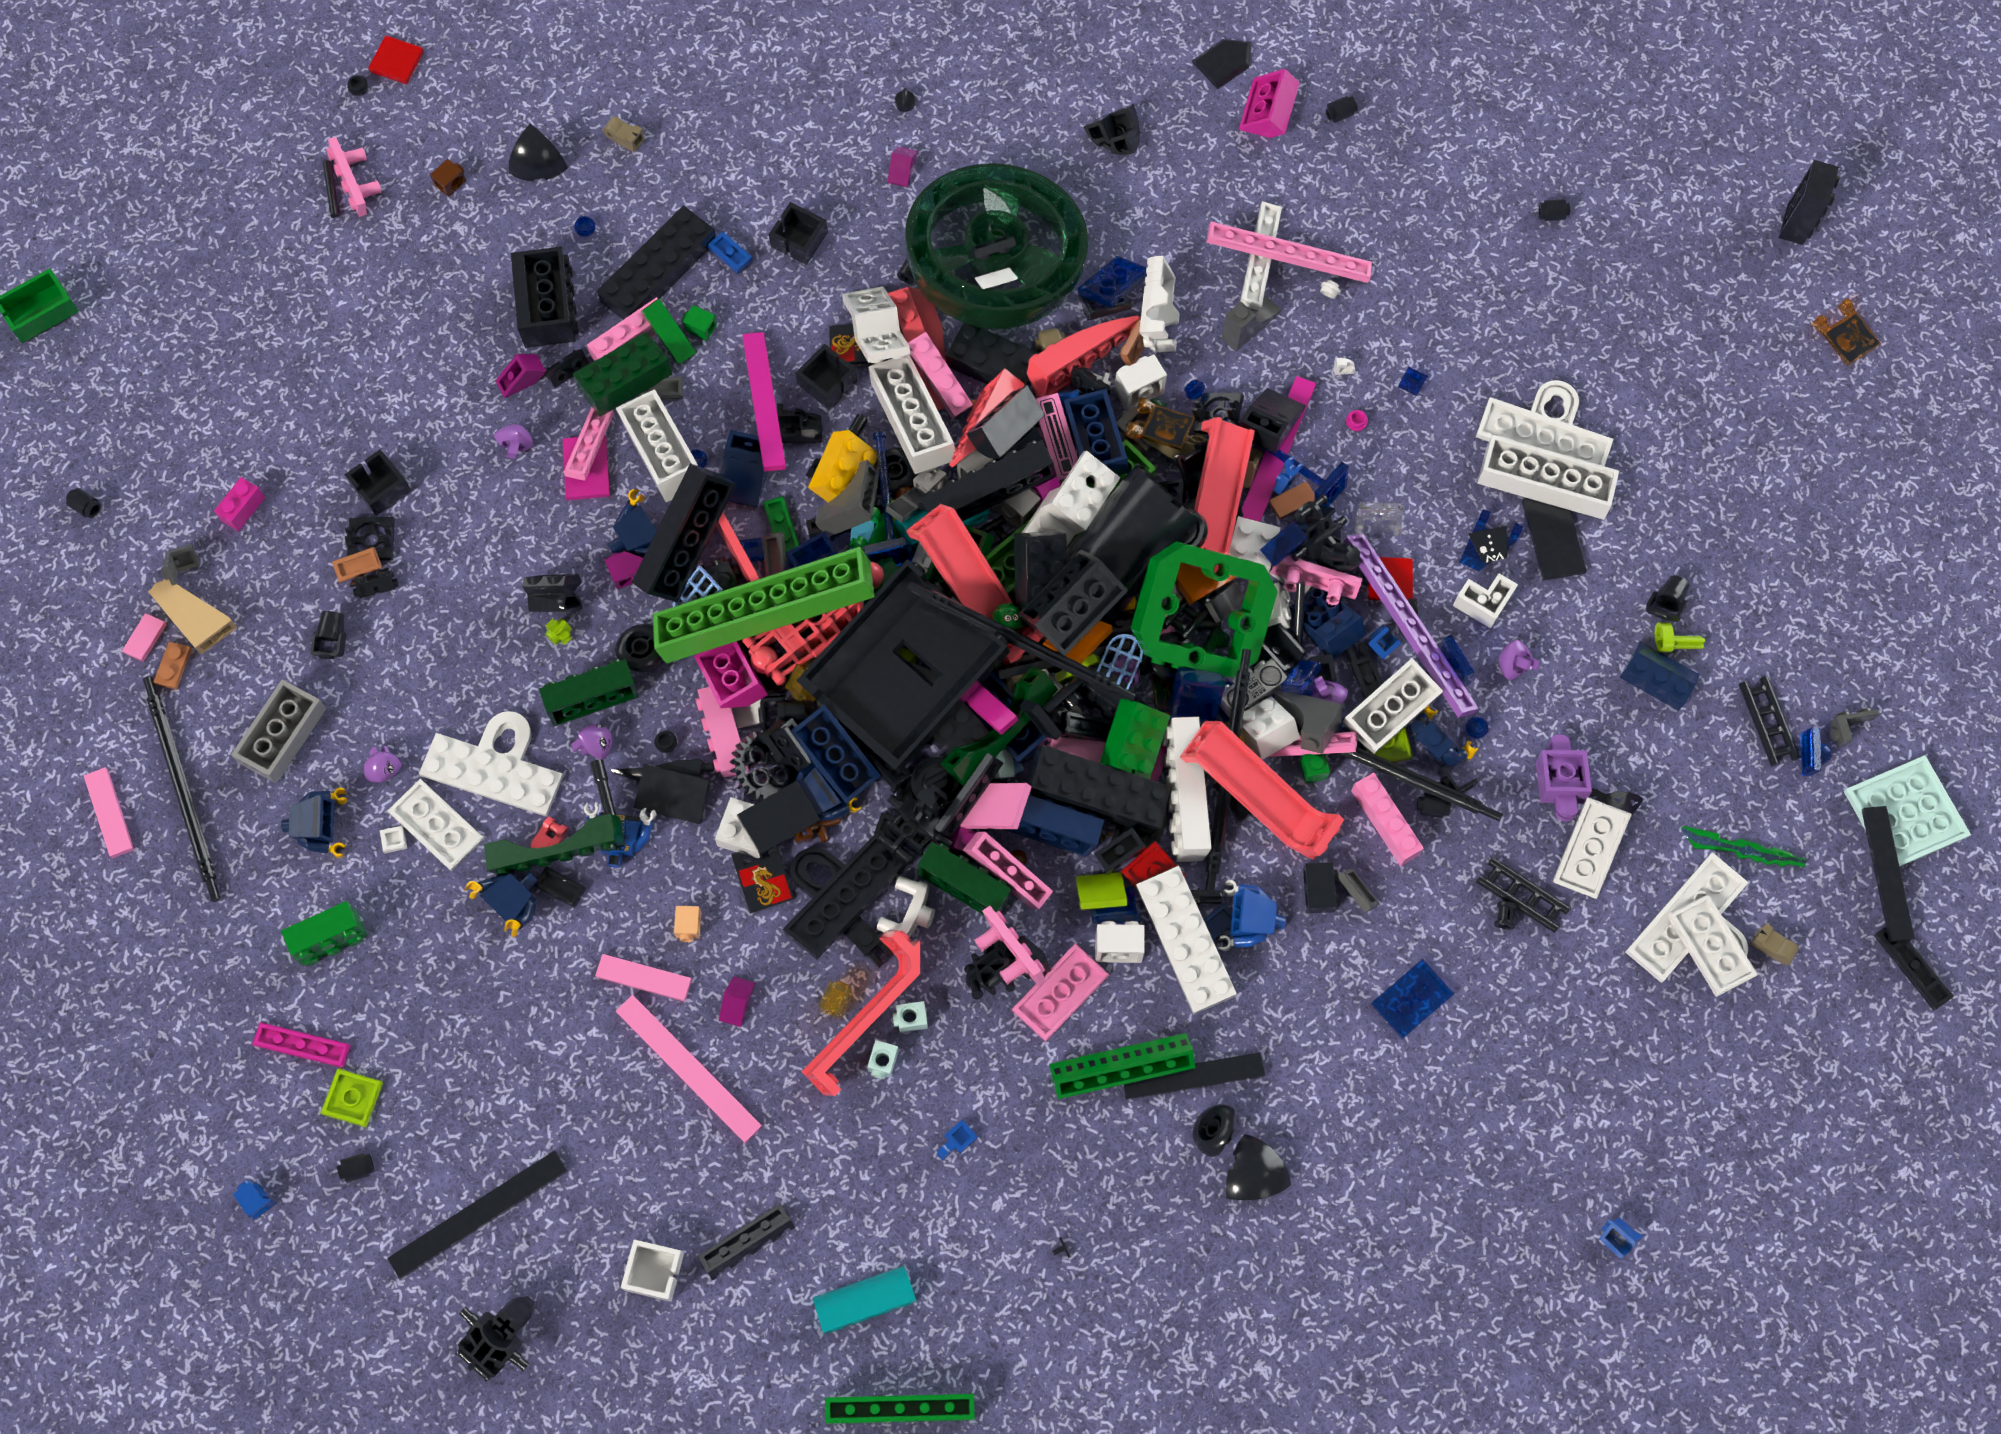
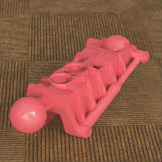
[742,562,884,686]

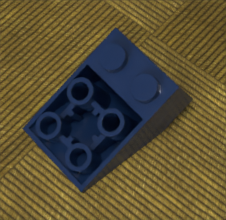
[720,430,768,508]
[1289,588,1366,659]

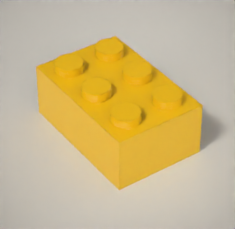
[808,430,879,502]

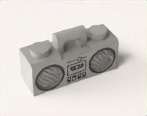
[1216,659,1288,719]

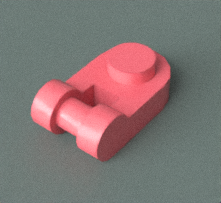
[531,816,569,848]

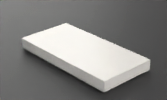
[387,779,485,872]
[1553,797,1632,899]
[1667,894,1758,997]

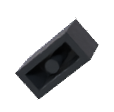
[1094,828,1146,875]
[1303,862,1340,913]

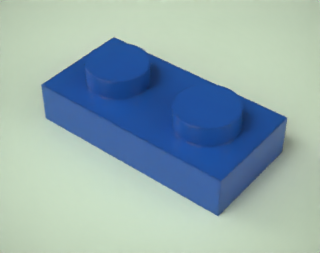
[708,231,753,274]

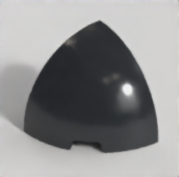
[1083,103,1140,155]
[509,123,568,181]
[1226,1134,1291,1200]

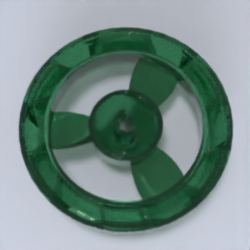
[905,163,1089,330]

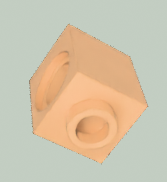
[674,906,701,942]

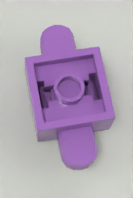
[1536,734,1592,822]

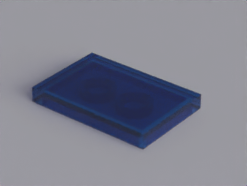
[1078,256,1147,308]
[1371,959,1454,1039]

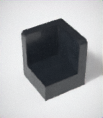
[1307,654,1337,688]

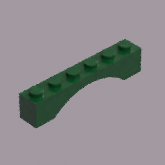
[940,666,1058,786]
[484,814,624,876]

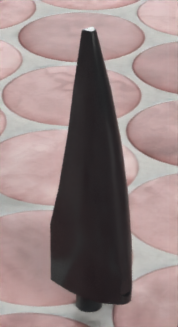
[611,759,714,781]

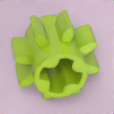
[545,618,572,646]

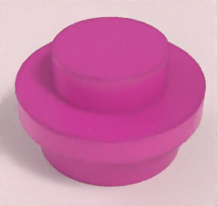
[1346,410,1368,431]

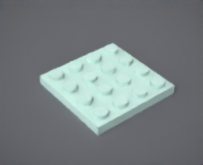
[1844,755,1971,867]

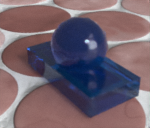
[1260,521,1308,567]
[1281,660,1322,696]
[1801,727,1833,777]

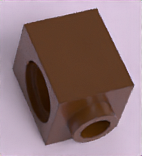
[430,158,466,197]

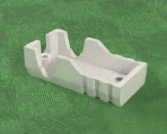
[1139,256,1180,353]

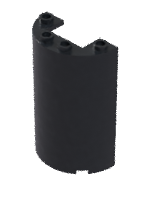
[1067,463,1200,621]

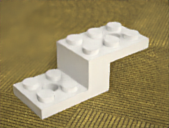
[842,286,910,363]
[1022,451,1120,546]

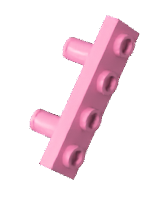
[326,137,381,217]
[1271,553,1362,605]
[974,906,1046,987]

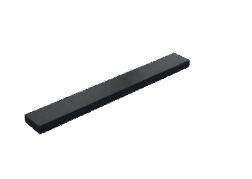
[387,1150,568,1279]

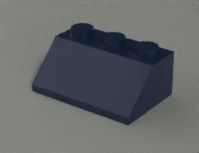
[1619,641,1700,711]

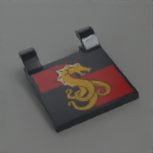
[829,324,888,364]
[731,846,794,914]

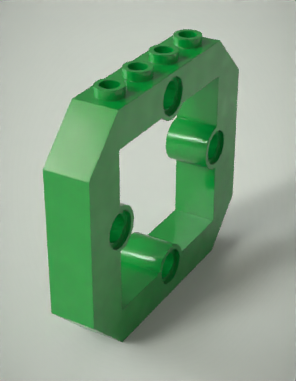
[1131,541,1278,680]

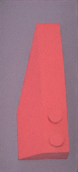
[888,287,946,410]
[1027,315,1140,398]
[949,368,1025,468]

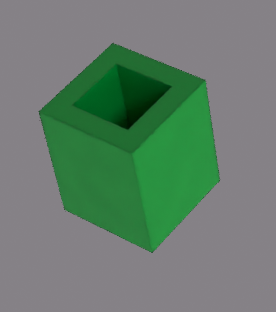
[682,305,717,341]
[1300,754,1330,784]

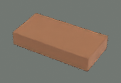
[1269,481,1317,521]
[332,547,383,583]

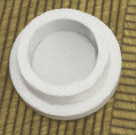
[1320,280,1341,299]

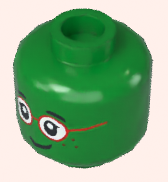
[992,603,1023,631]

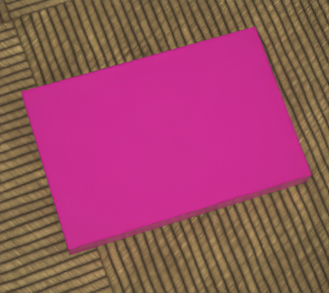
[563,435,610,501]

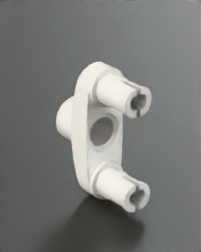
[877,875,935,938]

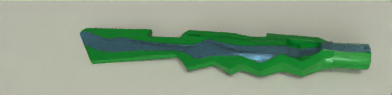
[1681,826,1806,868]

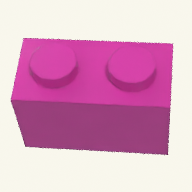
[214,477,265,532]

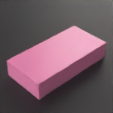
[122,613,167,662]

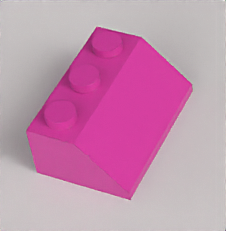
[1239,69,1300,138]
[694,641,768,709]

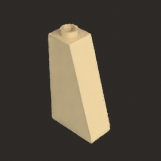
[148,579,237,655]

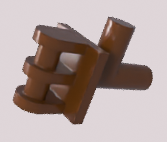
[795,818,841,844]

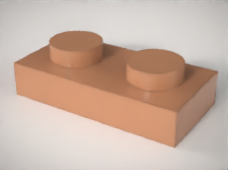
[1120,320,1145,366]
[154,642,192,690]

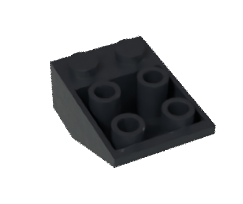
[1239,388,1306,454]

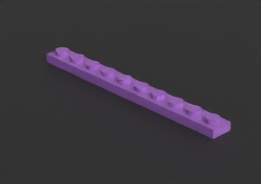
[1343,533,1479,718]

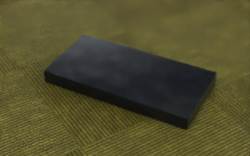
[1522,498,1587,581]

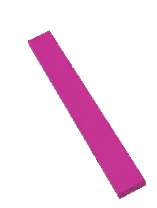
[742,332,786,472]
[1242,376,1316,522]

